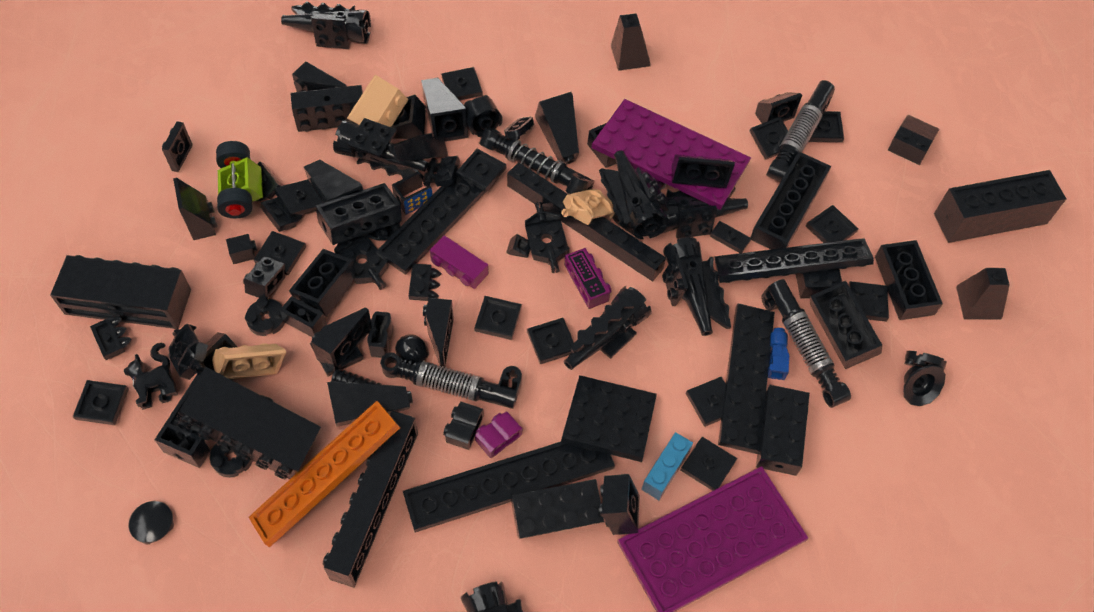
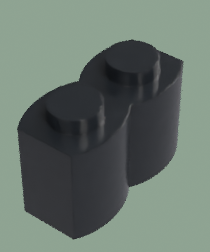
[367,311,393,358]
[443,401,484,450]

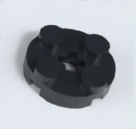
[245,298,285,336]
[904,351,947,371]
[209,442,253,478]

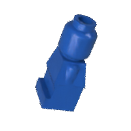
[768,328,790,380]

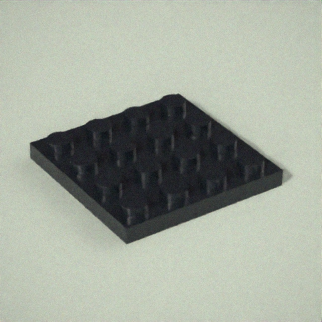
[561,375,657,462]

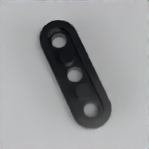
[504,117,534,141]

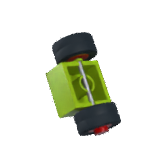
[216,141,263,219]

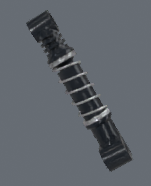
[479,127,594,194]

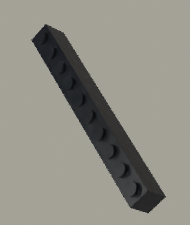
[507,162,666,282]

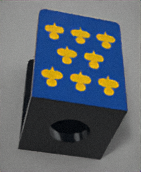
[392,171,433,215]

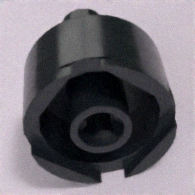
[464,95,503,137]

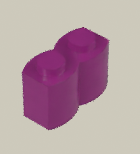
[475,411,522,458]

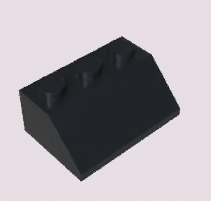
[672,154,735,188]

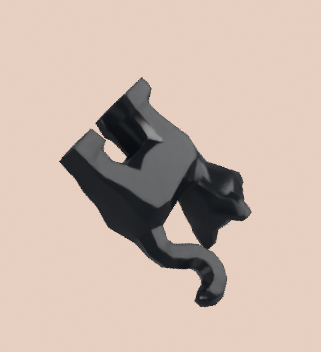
[124,343,178,410]

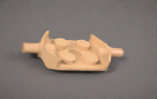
[562,189,615,225]

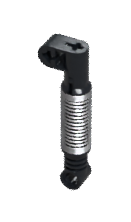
[766,80,835,182]
[762,279,851,408]
[380,352,522,409]

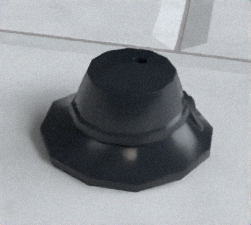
[903,365,946,406]

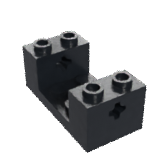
[154,375,211,468]

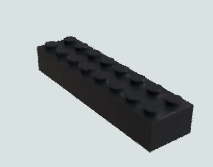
[323,411,418,588]

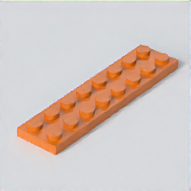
[248,401,400,548]

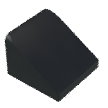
[506,234,530,258]

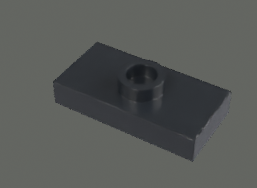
[710,221,751,253]

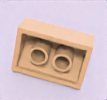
[347,75,408,127]
[212,343,286,379]

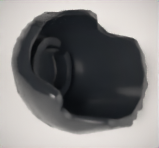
[395,334,429,363]

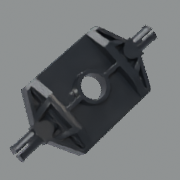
[525,202,570,273]
[334,234,389,290]
[168,324,208,380]

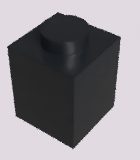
[226,234,257,264]

